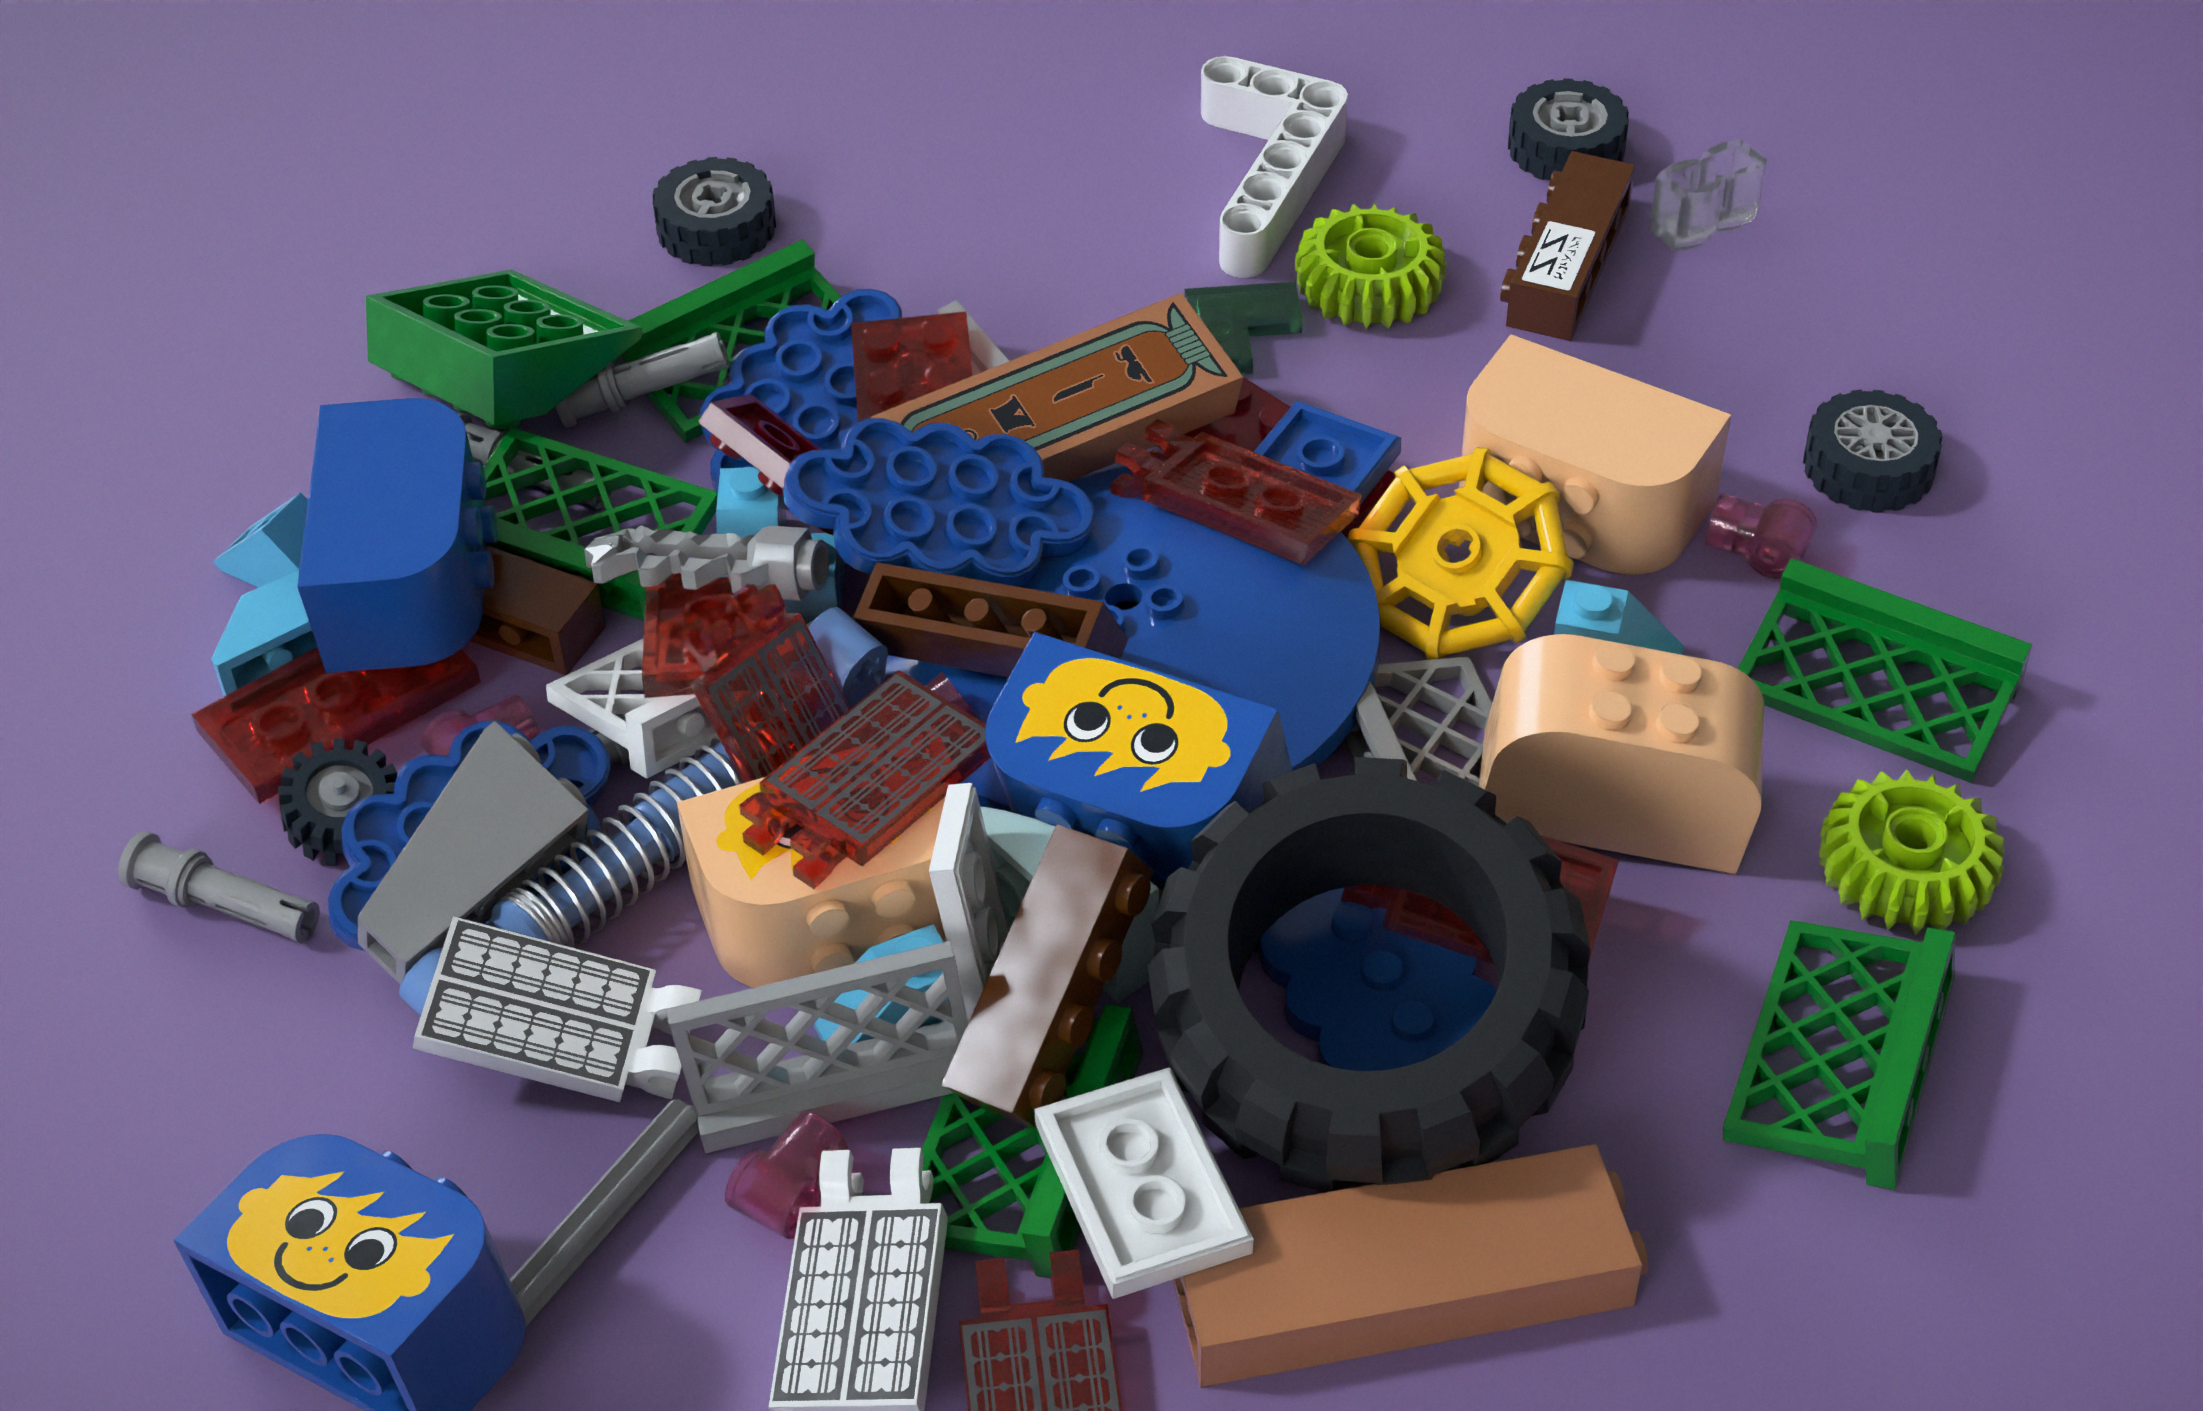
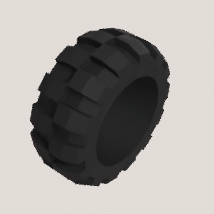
[1147,757,1591,1193]

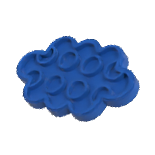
[700,289,915,492]
[783,418,1096,587]
[328,720,611,951]
[1260,885,1497,1071]

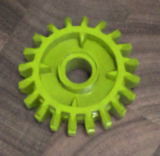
[1295,203,1447,330]
[1818,769,2005,936]

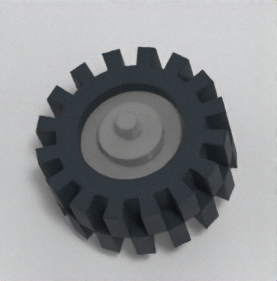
[278,738,397,866]

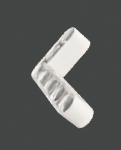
[1201,56,1348,278]

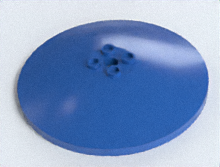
[884,460,1381,812]

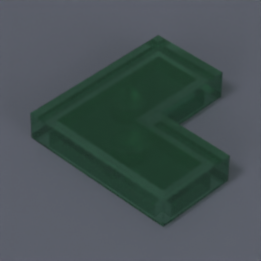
[1184,281,1303,375]

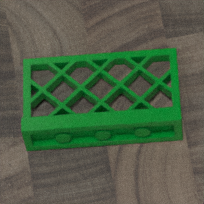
[612,239,841,443]
[484,427,718,625]
[1737,558,2032,783]
[1722,920,1955,1190]
[922,1004,1143,1280]

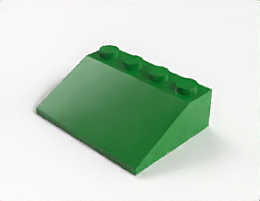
[365,269,642,429]

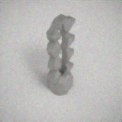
[584,525,829,601]

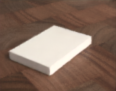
[929,783,1010,1023]
[1034,1067,1254,1299]

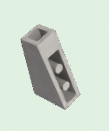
[358,721,589,985]

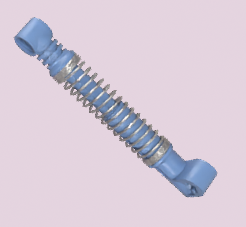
[399,607,888,1017]

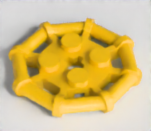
[1347,447,1574,660]

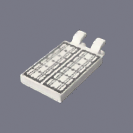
[412,916,702,1102]
[769,1148,948,1411]

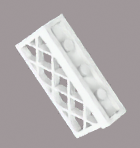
[546,592,812,779]

